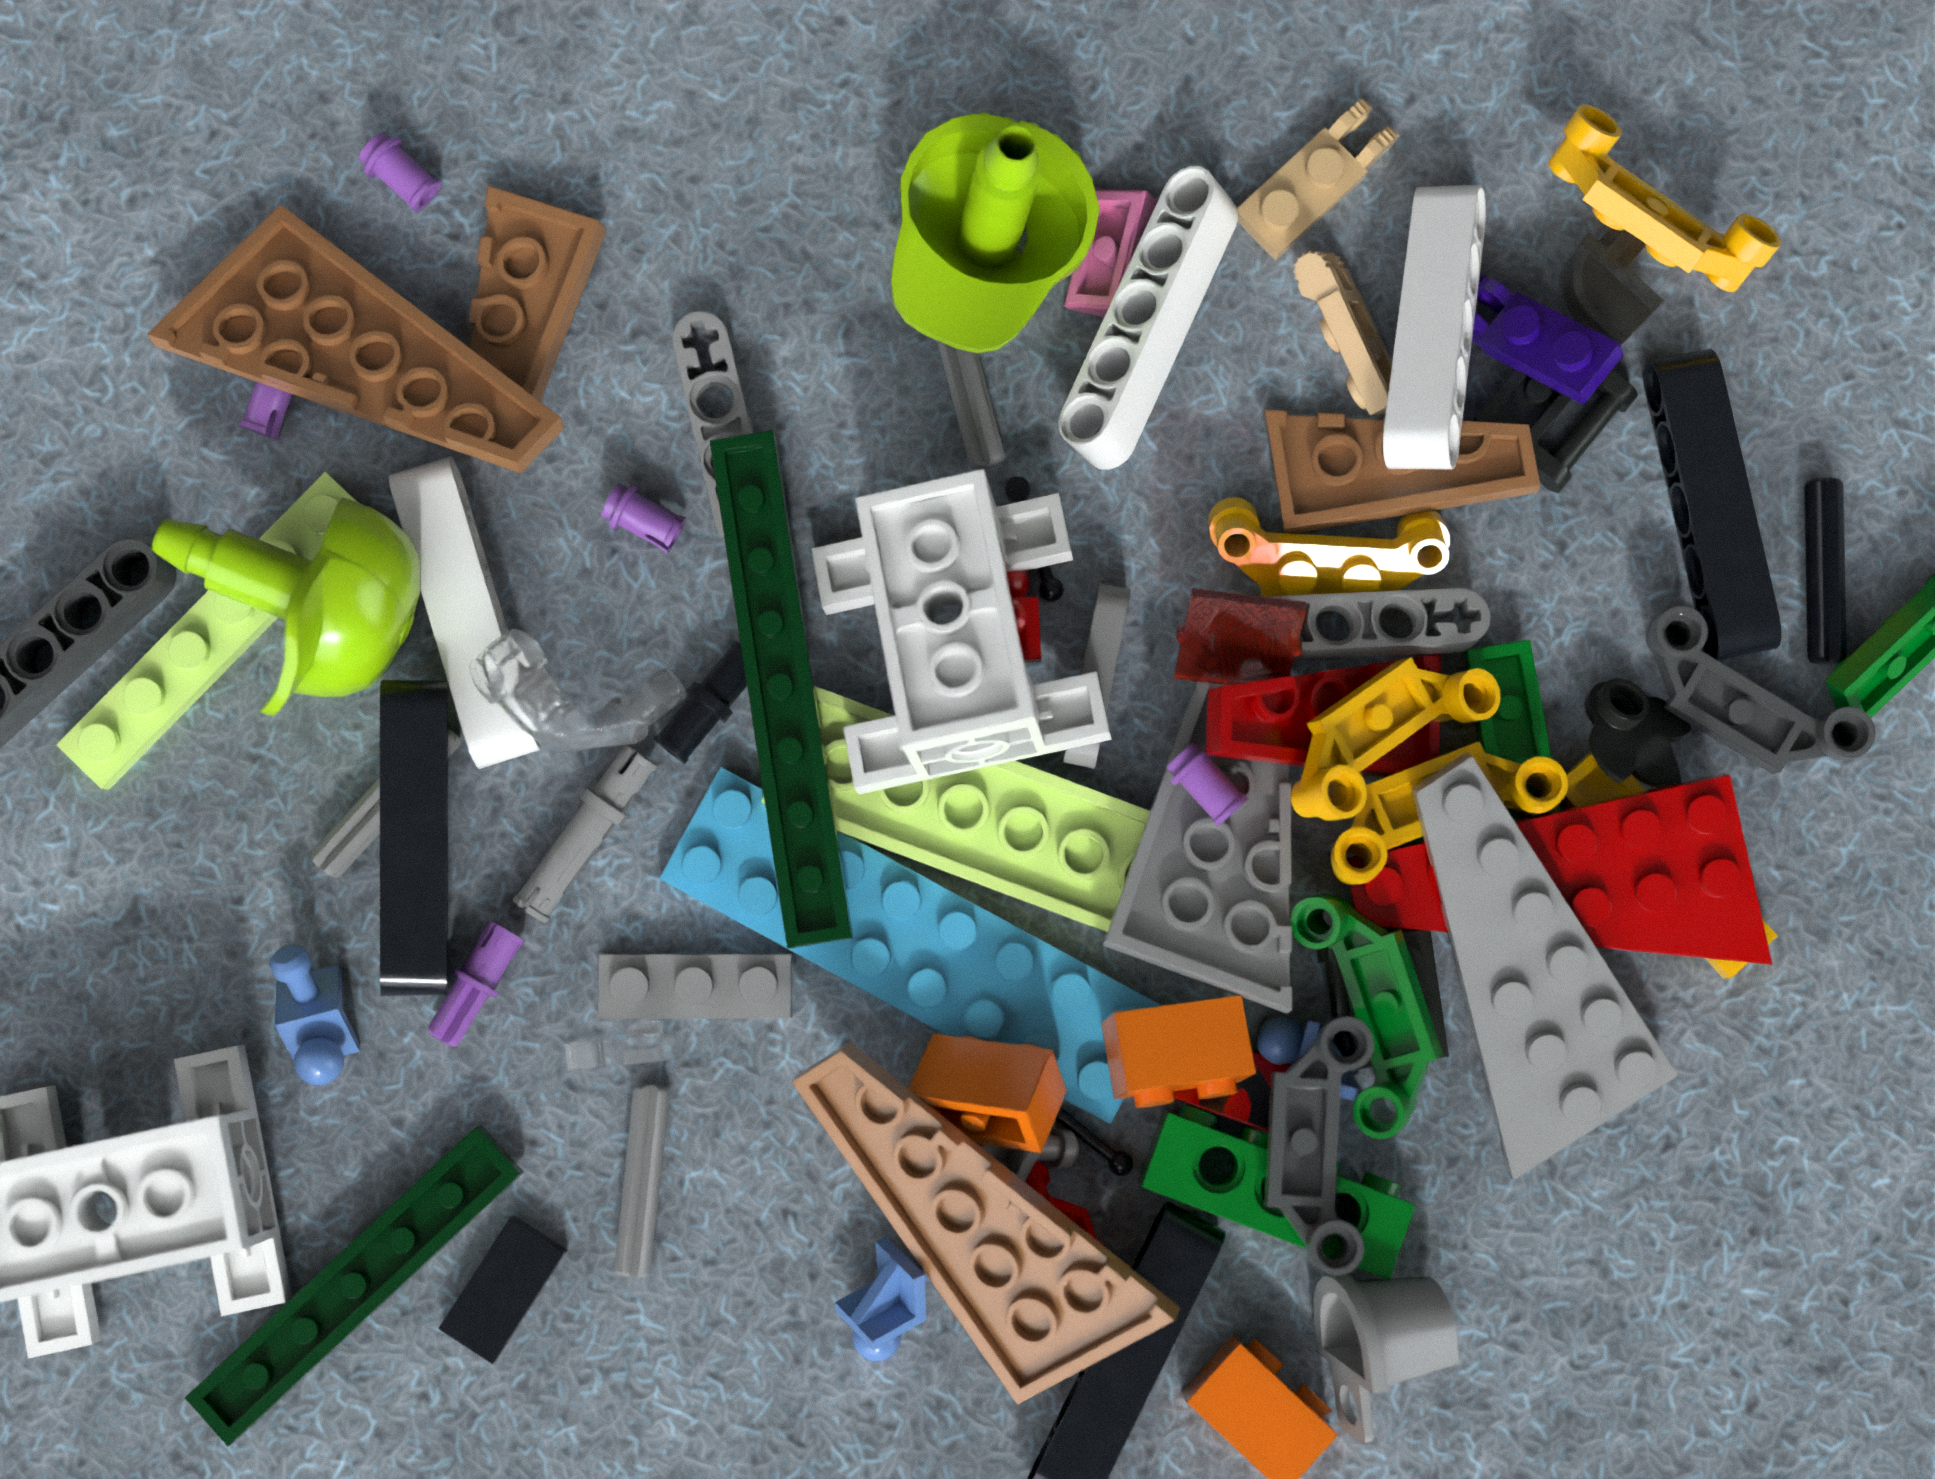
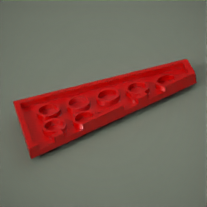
[1346,773,1773,965]

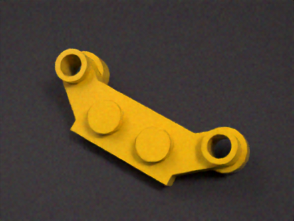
[1548,104,1782,292]
[1208,497,1450,598]
[1290,657,1501,821]
[1331,741,1568,885]

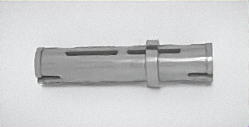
[512,743,658,923]

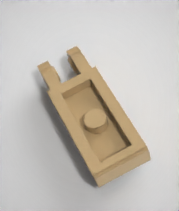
[1237,98,1399,261]
[1293,251,1392,416]

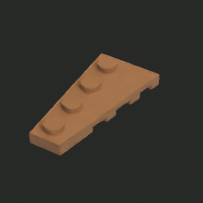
[469,185,607,401]

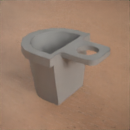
[1313,1274,1460,1444]

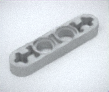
[672,311,753,542]
[1238,588,1491,661]

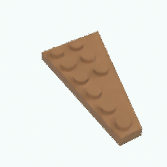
[147,204,564,473]
[792,1042,1181,1405]

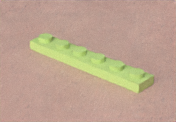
[56,472,359,790]

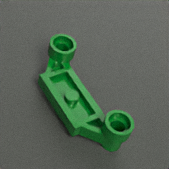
[1290,894,1443,1139]

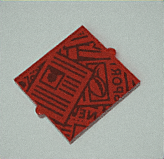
[1174,588,1307,685]

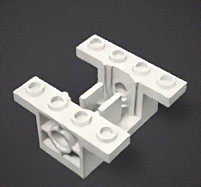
[811,469,1112,794]
[0,1045,292,1358]

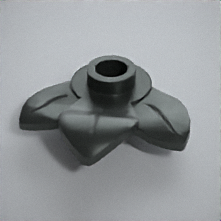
[1585,678,1692,788]

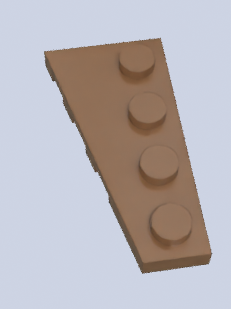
[1264,409,1540,534]

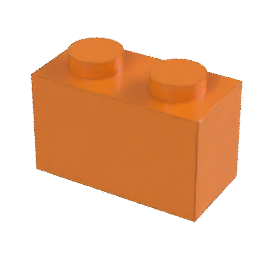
[1101,995,1256,1108]
[908,1034,1067,1153]
[1181,1334,1338,1479]

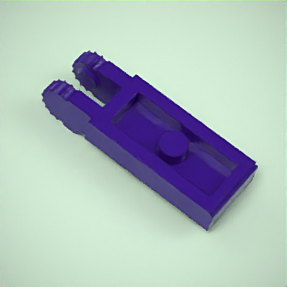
[1472,274,1623,404]

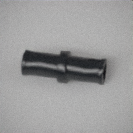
[653,640,747,764]

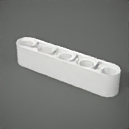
[1058,166,1239,470]
[1383,185,1486,469]
[389,456,541,769]

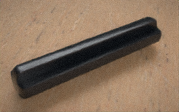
[1804,477,1847,665]

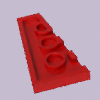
[1206,654,1441,777]

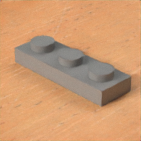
[598,954,793,1019]

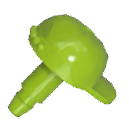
[890,112,1100,353]
[151,498,421,717]

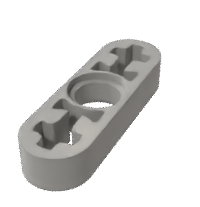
[1063,583,1131,769]

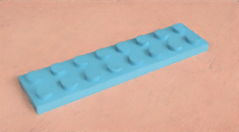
[659,767,1162,1124]

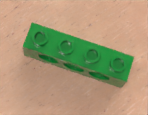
[1137,1103,1416,1280]

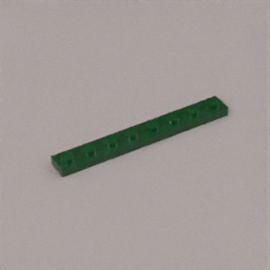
[710,430,854,949]

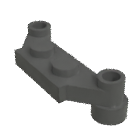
[1646,606,1875,774]
[1264,1017,1374,1275]

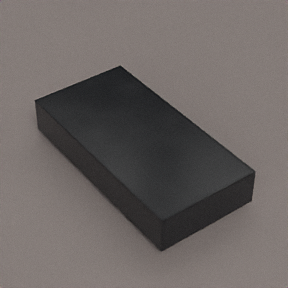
[438,1216,568,1364]

